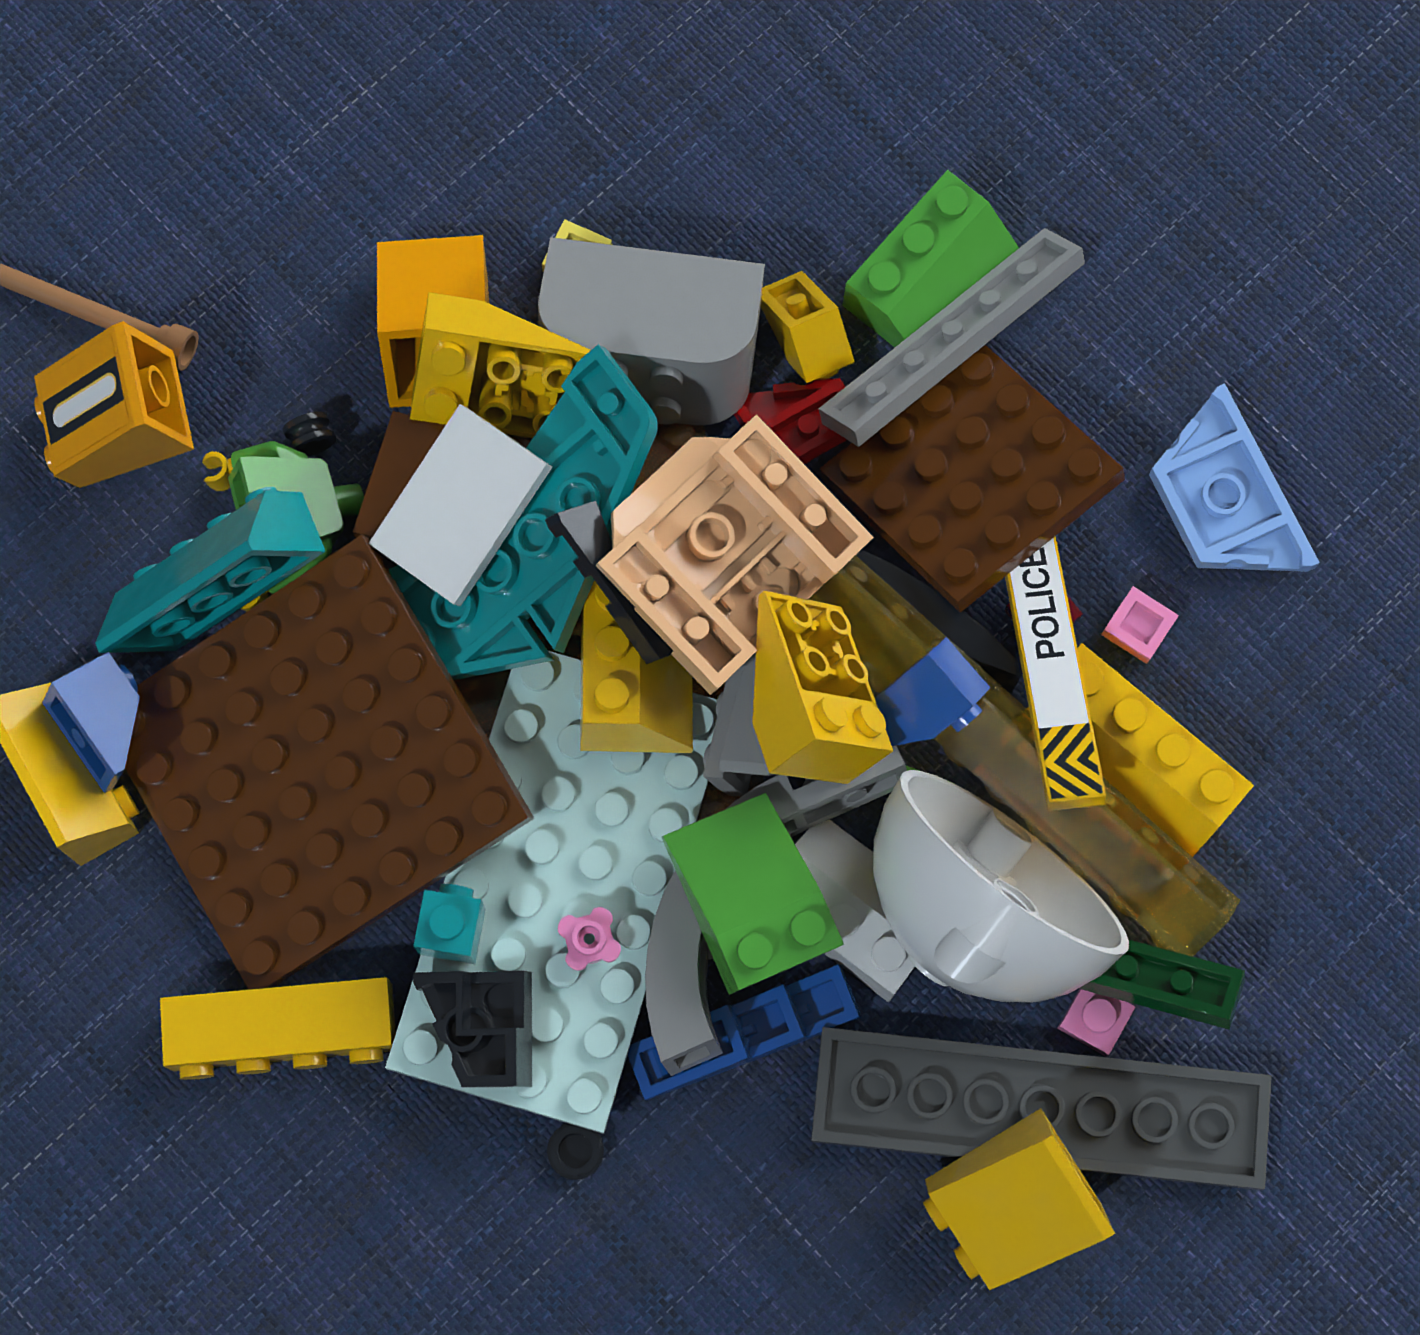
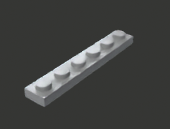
[818,228,1085,447]

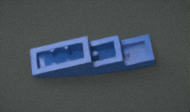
[628,965,862,1100]

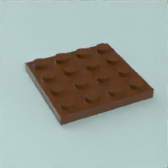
[819,345,1125,613]

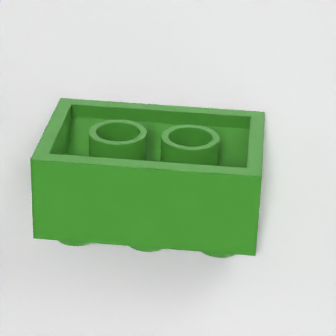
[842,170,1019,347]

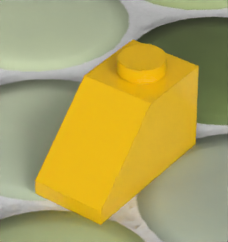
[761,271,855,383]

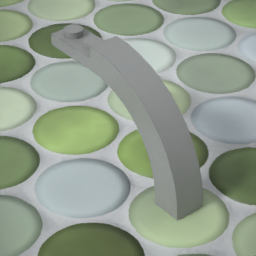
[645,746,907,1076]

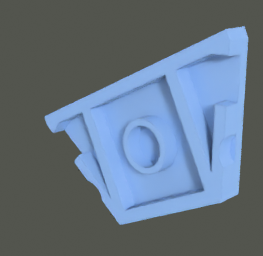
[1149,383,1320,572]

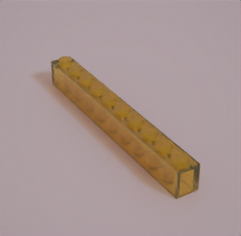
[808,555,1241,957]

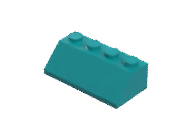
[95,487,326,653]

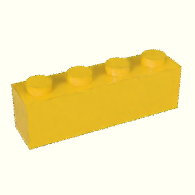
[160,977,396,1080]

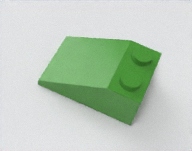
[661,793,844,995]

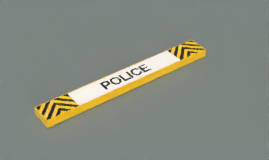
[1005,536,1106,811]

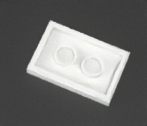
[369,404,552,606]

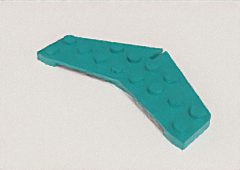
[388,344,658,680]

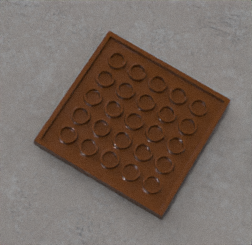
[125,534,535,990]

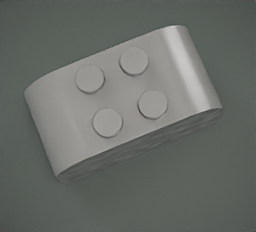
[538,237,765,425]

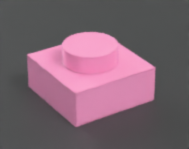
[1101,586,1179,664]
[1057,989,1135,1057]

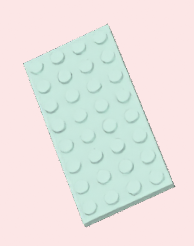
[385,651,717,1134]

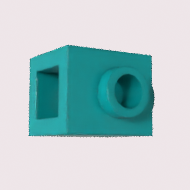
[413,884,486,964]

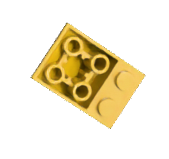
[410,292,591,438]
[752,591,893,784]

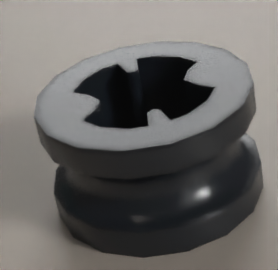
[282,411,337,456]

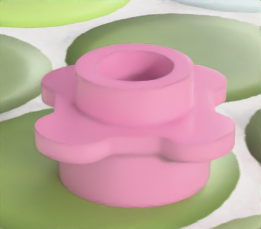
[558,907,621,971]

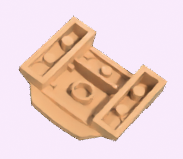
[596,414,874,695]

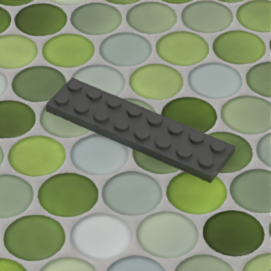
[811,1027,1272,1190]

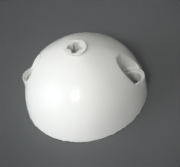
[873,770,1129,1002]

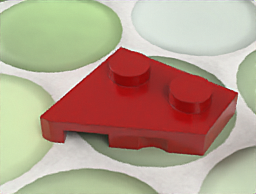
[733,378,847,464]

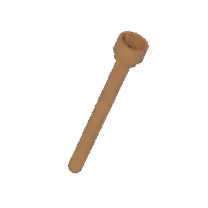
[0,263,199,371]

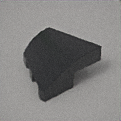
[413,971,532,1088]

